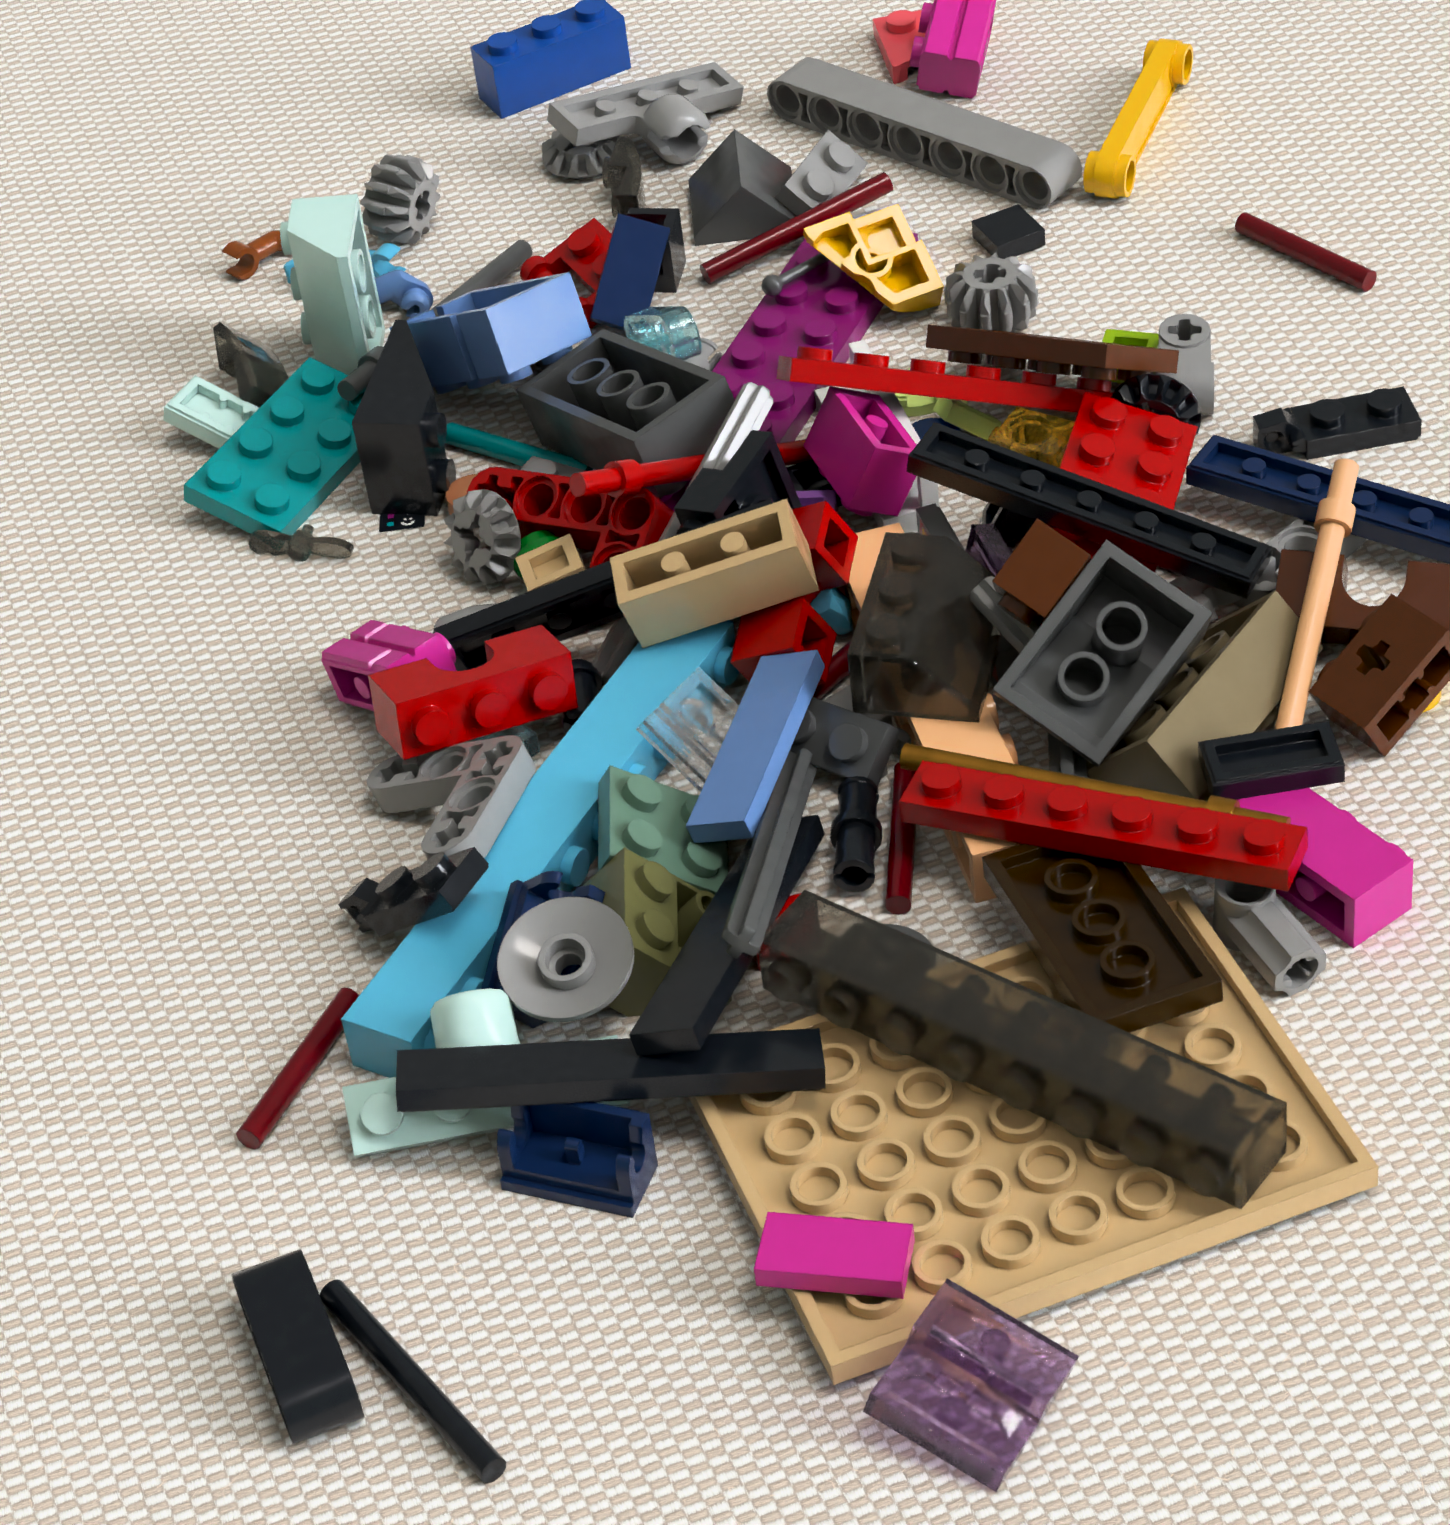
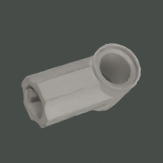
[1213,878,1326,996]

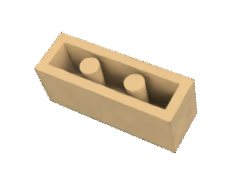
[610,499,819,648]

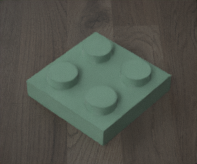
[598,765,728,895]

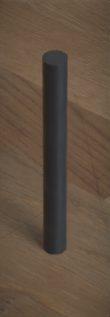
[320,1279,506,1483]

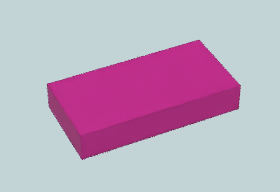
[754,1212,915,1299]

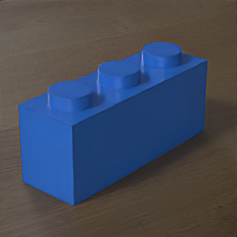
[470,0,631,119]

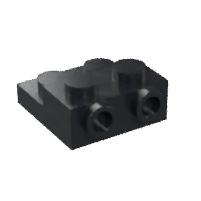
[674,430,802,535]

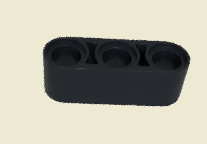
[231,1249,364,1444]

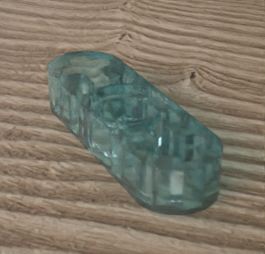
[624,306,702,360]

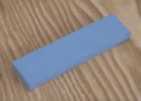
[686,650,825,843]

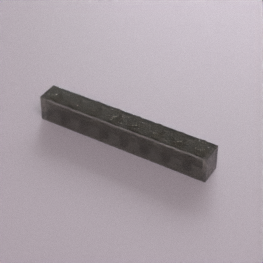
[758,890,1287,1209]

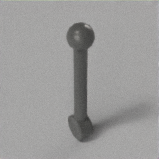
[761,253,830,296]

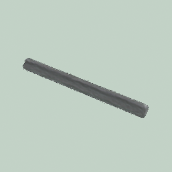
[721,748,817,959]

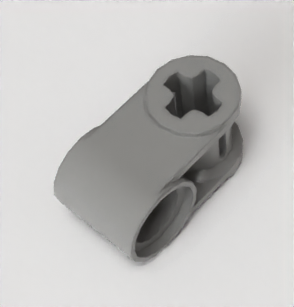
[1156,314,1214,414]

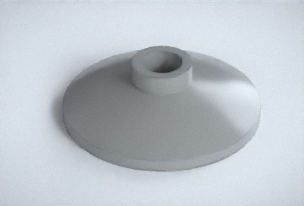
[497,897,635,1022]

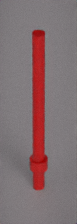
[569,439,812,498]

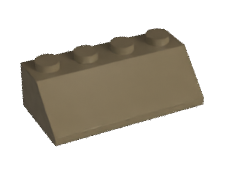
[1088,590,1323,801]

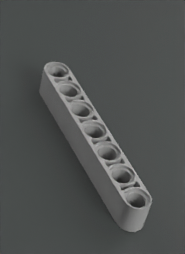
[767,57,1082,209]

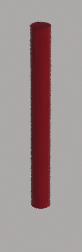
[700,172,893,284]

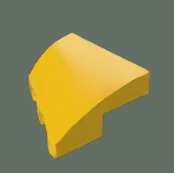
[803,204,944,312]

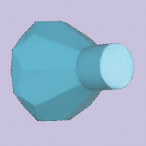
[810,588,853,635]

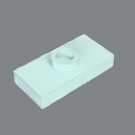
[163,375,259,449]

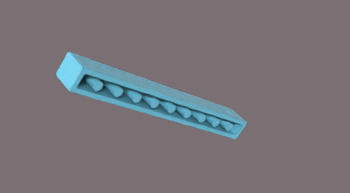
[341,620,739,1078]

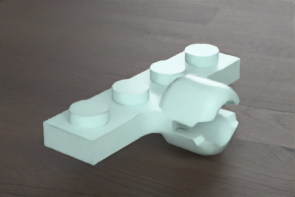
[342,988,630,1158]

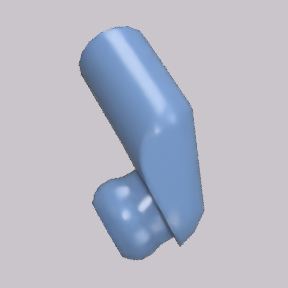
[375,270,433,318]

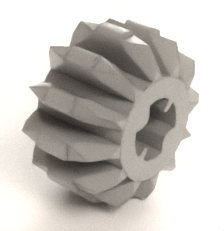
[360,154,441,244]
[944,253,1039,332]

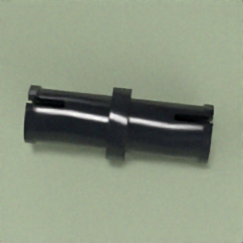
[830,776,882,892]

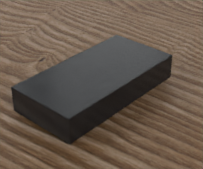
[1198,721,1345,800]

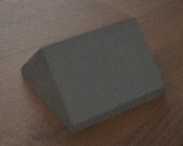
[688,129,796,246]

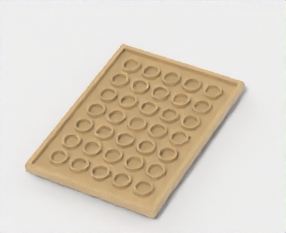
[689,887,1379,1385]

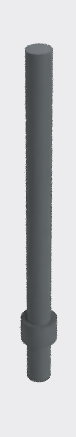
[337,240,533,401]

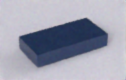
[589,213,671,335]

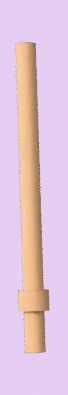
[1275,458,1359,729]

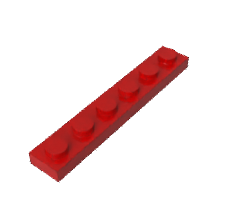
[776,346,1113,413]
[899,760,1308,891]

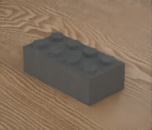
[516,329,735,499]

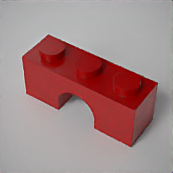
[730,500,858,685]
[368,625,578,760]

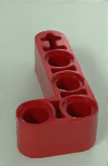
[467,467,674,568]

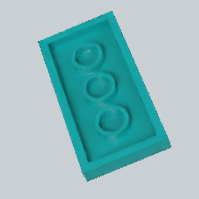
[184,357,365,548]

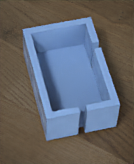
[389,272,592,394]

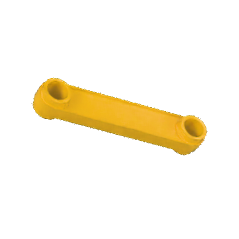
[1083,38,1193,199]

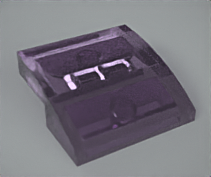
[863,1278,1079,1492]

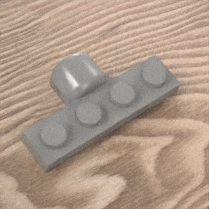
[547,62,744,164]

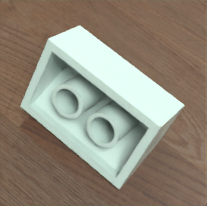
[280,194,385,375]

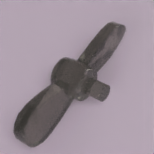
[248,524,354,562]

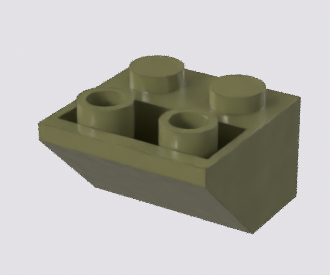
[583,847,732,1017]

